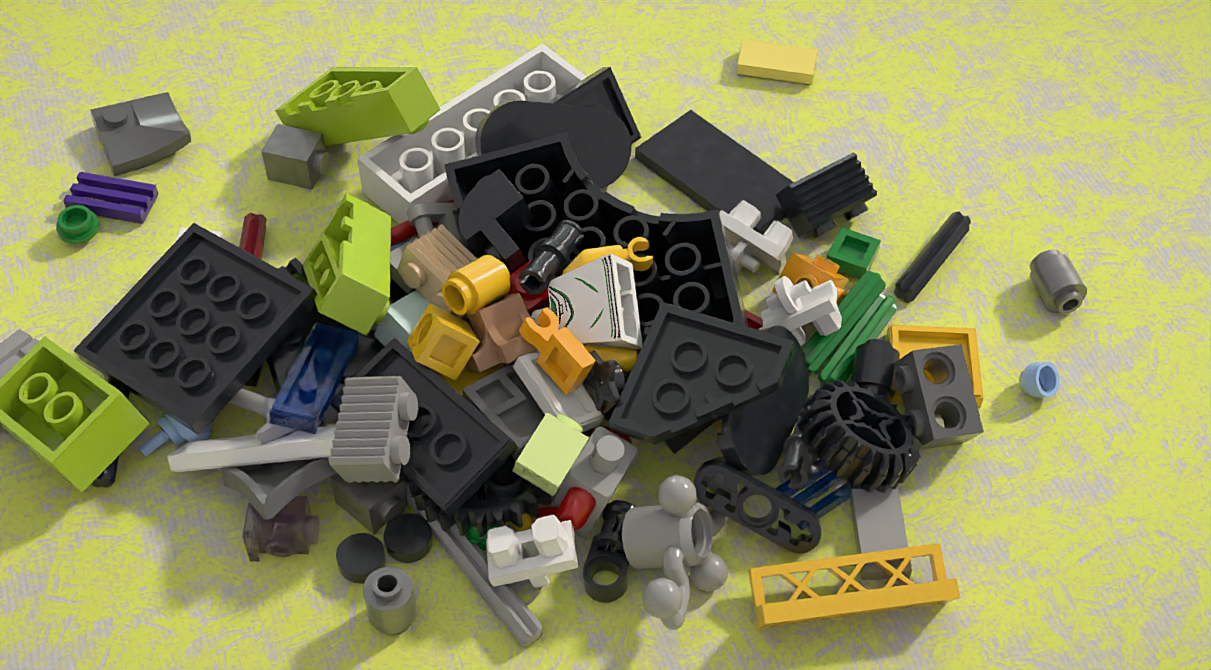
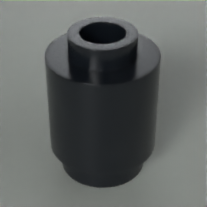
[851,339,900,402]

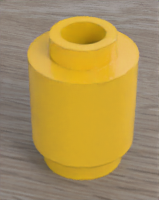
[442,255,510,315]

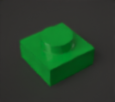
[826,227,881,278]

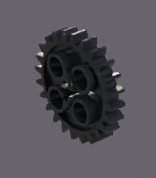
[408,456,559,537]

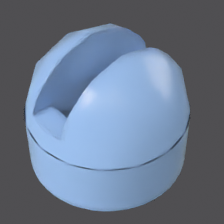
[1019,362,1059,398]

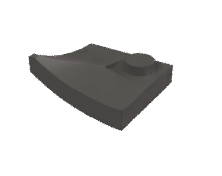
[91,92,191,177]
[462,349,592,461]
[221,457,337,520]

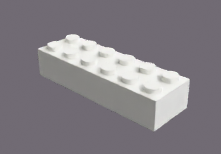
[357,44,587,236]

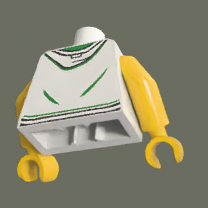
[531,237,653,372]

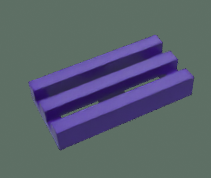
[63,172,159,224]

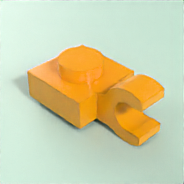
[519,308,596,395]

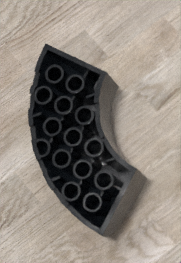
[444,132,749,345]

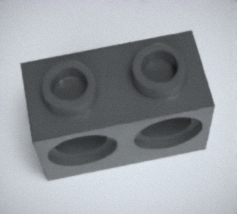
[893,344,984,450]

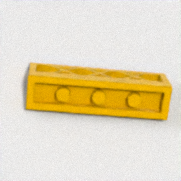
[748,543,960,628]

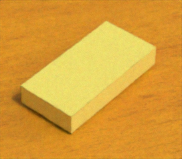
[737,39,818,85]

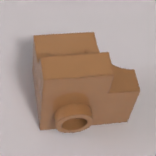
[465,293,537,372]

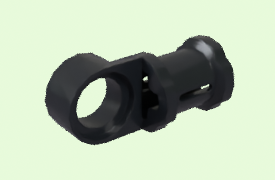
[583,500,636,603]

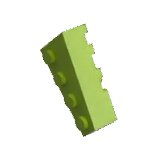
[275,67,441,146]

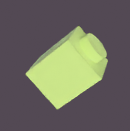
[513,412,589,496]

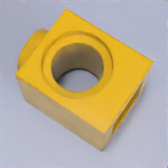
[406,303,480,381]

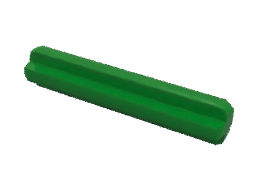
[802,271,886,374]
[817,294,897,387]

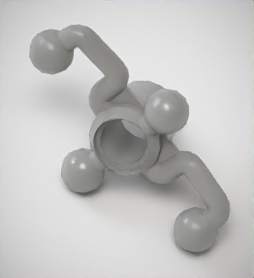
[622,457,738,630]

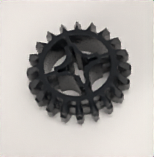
[797,379,922,493]

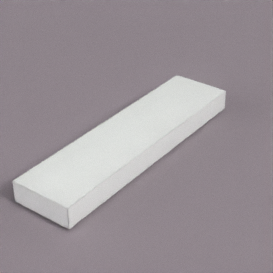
[167,426,337,472]

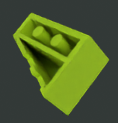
[303,192,391,335]

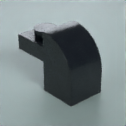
[459,169,535,273]

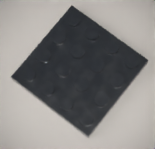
[73,223,317,435]

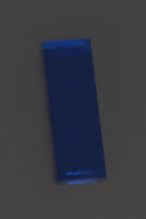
[269,323,359,434]

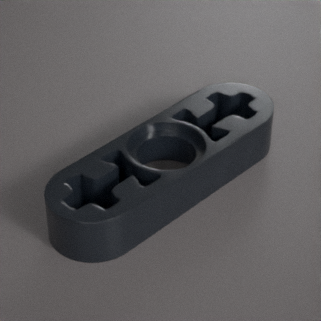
[693,459,821,554]

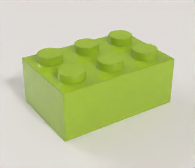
[0,336,150,493]

